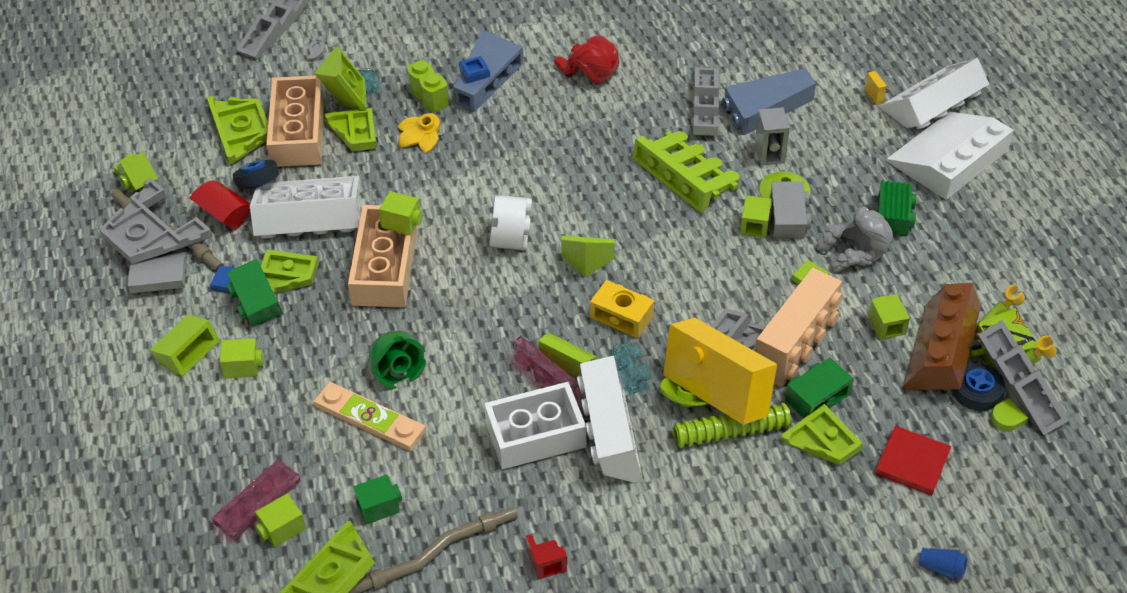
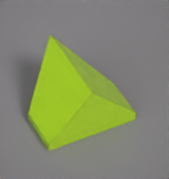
[561,236,615,277]

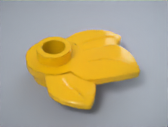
[398,113,441,153]

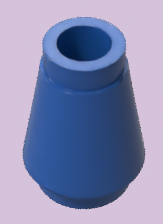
[919,548,968,580]

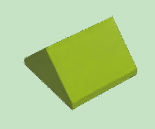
[314,46,367,111]

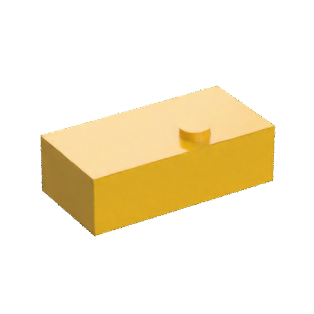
[663,317,777,425]

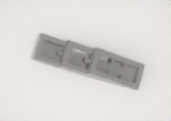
[236,0,309,60]
[693,68,719,136]
[976,320,1069,435]

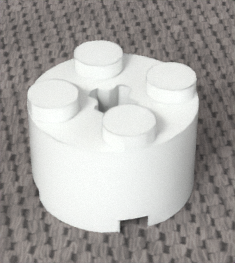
[489,195,532,251]

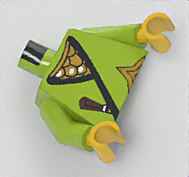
[968,285,1057,368]

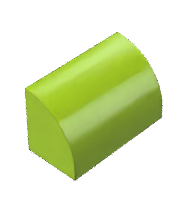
[150,314,220,377]
[538,333,600,380]

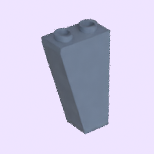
[454,31,524,112]
[722,68,816,135]

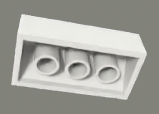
[879,58,989,130]
[577,355,643,483]

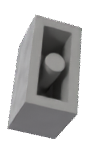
[755,107,790,166]
[769,182,811,238]

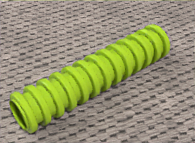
[673,402,791,448]

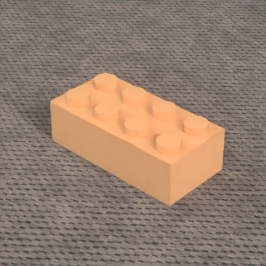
[267,75,325,167]
[348,205,418,307]
[755,267,843,388]

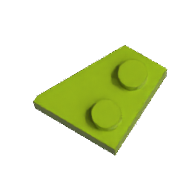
[325,108,377,151]
[261,249,319,294]
[781,404,863,465]

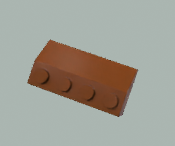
[903,283,981,390]

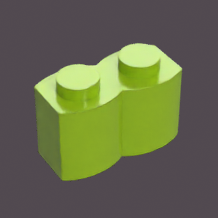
[407,60,449,113]

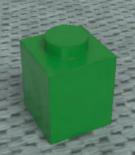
[353,474,402,525]

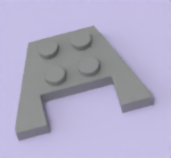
[99,178,212,264]

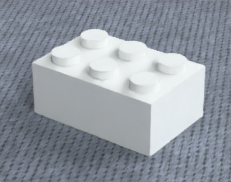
[484,382,586,469]

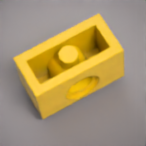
[590,280,655,338]

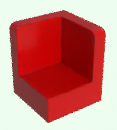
[526,534,567,580]

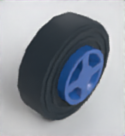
[233,160,279,189]
[952,363,1005,411]

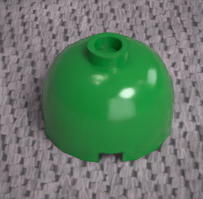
[368,331,426,389]

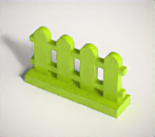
[632,131,740,213]

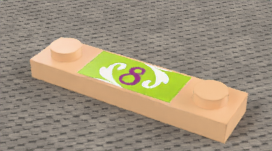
[314,382,426,452]

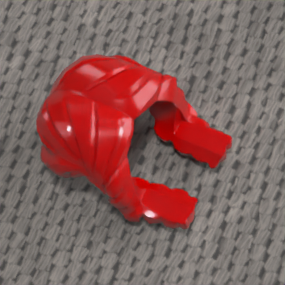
[554,35,619,85]

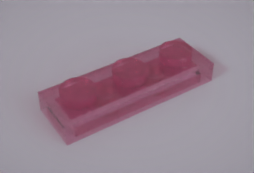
[512,335,582,402]
[212,459,300,541]

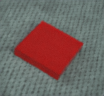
[875,426,952,496]

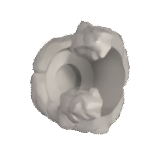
[816,207,893,273]

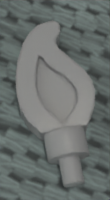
[307,34,326,62]

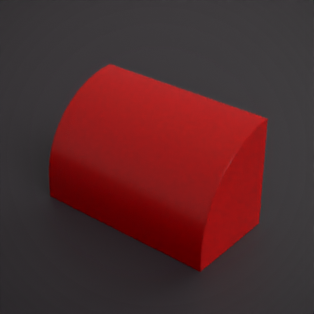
[189,180,251,231]

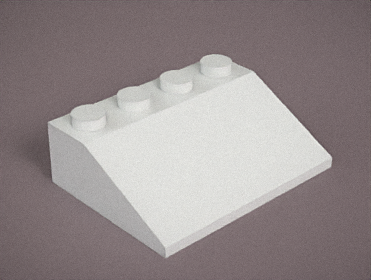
[886,112,1014,200]
[250,176,360,238]

